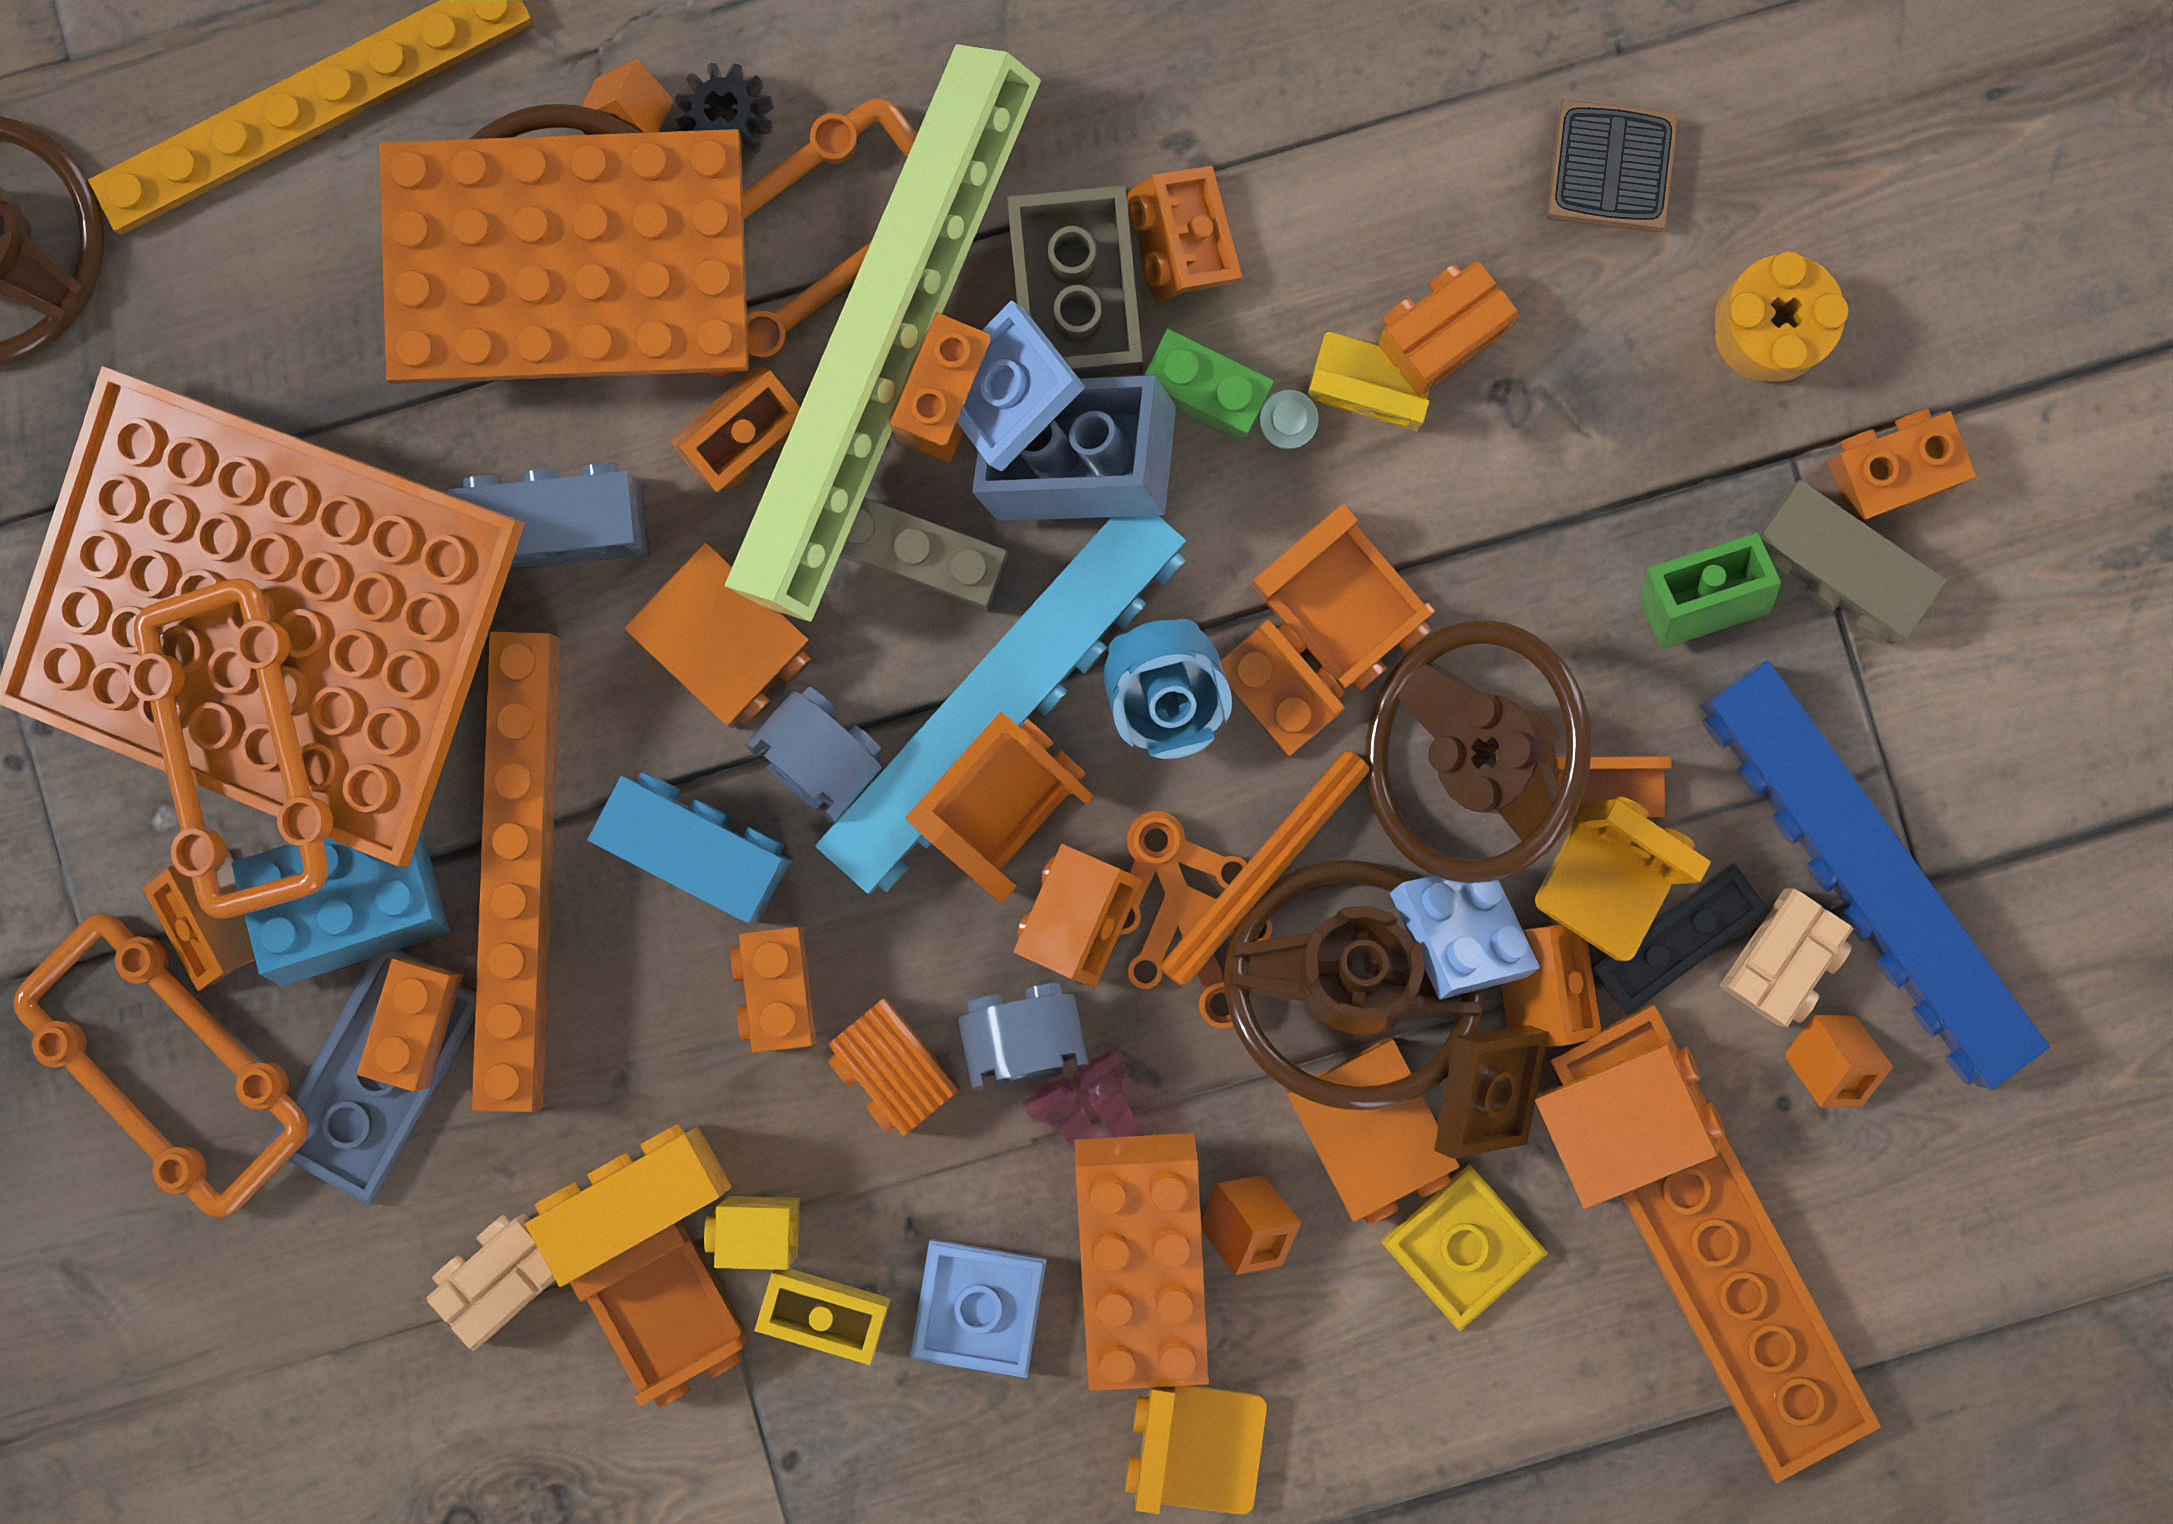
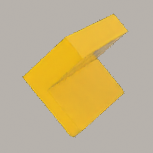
[1307,332,1430,432]

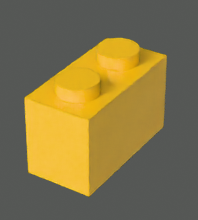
[704,1196,800,1270]
[754,1268,892,1365]

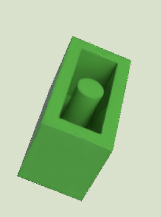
[1144,328,1274,443]
[1639,532,1782,649]

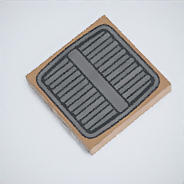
[1546,99,1678,232]

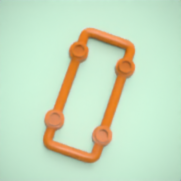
[706,98,918,376]
[129,578,333,919]
[13,913,309,1218]

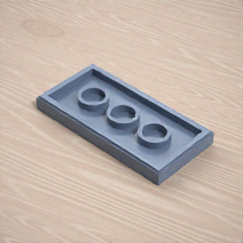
[266,949,476,1206]

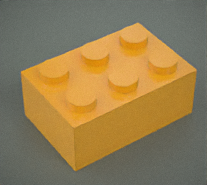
[524,1123,732,1288]

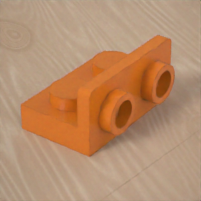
[1127,166,1243,303]
[1221,619,1345,757]

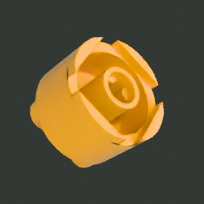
[1715,251,1849,382]

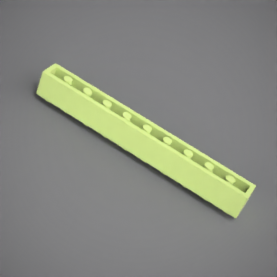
[724,44,1041,622]

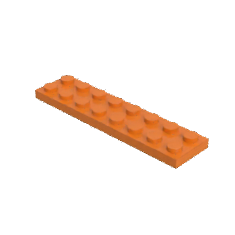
[1547,1004,1881,1484]

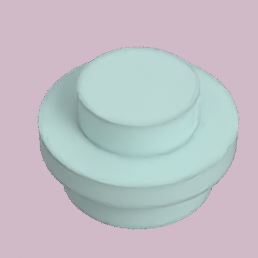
[1260,390,1319,449]

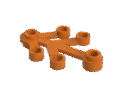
[1120,811,1273,1029]

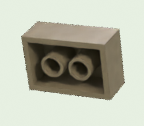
[1007,185,1143,379]

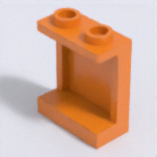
[889,312,991,466]
[1250,503,1435,691]
[624,542,813,729]
[905,712,1095,904]
[1284,1037,1460,1225]
[1535,1037,1725,1209]
[569,1219,750,1408]

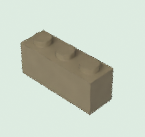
[1756,479,1947,645]
[839,498,1009,612]

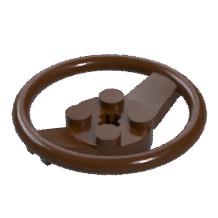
[0,116,104,366]
[1365,620,1591,883]
[1224,860,1484,1111]

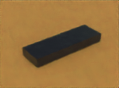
[1592,863,1770,1015]

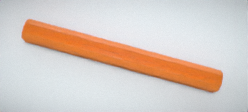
[1161,750,1369,986]

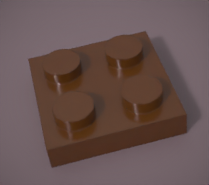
[1434,1025,1548,1159]

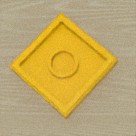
[1379,1163,1548,1332]

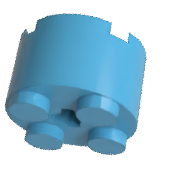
[1103,619,1232,759]

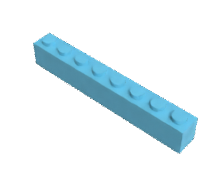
[815,515,1186,894]

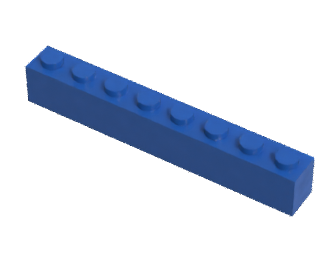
[1700,660,2051,1090]

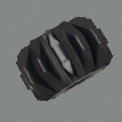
[674,63,774,154]

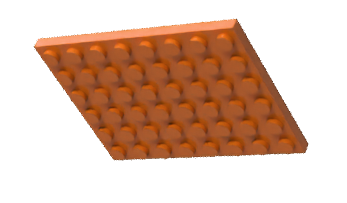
[0,366,525,867]

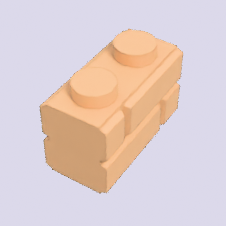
[1719,888,1854,1027]
[426,1213,555,1351]

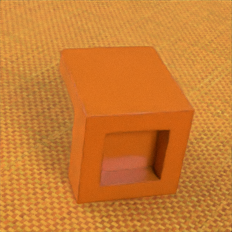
[581,58,673,135]
[1785,1015,1894,1108]
[1201,1175,1302,1275]

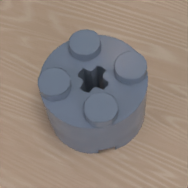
[745,686,882,823]
[958,982,1089,1090]

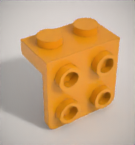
[1535,797,1711,961]
[1125,1385,1267,1515]

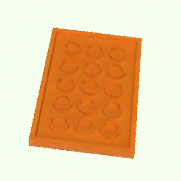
[379,129,749,384]

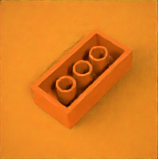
[1074,1133,1209,1391]

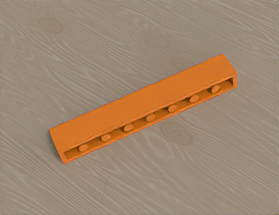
[472,632,561,1112]

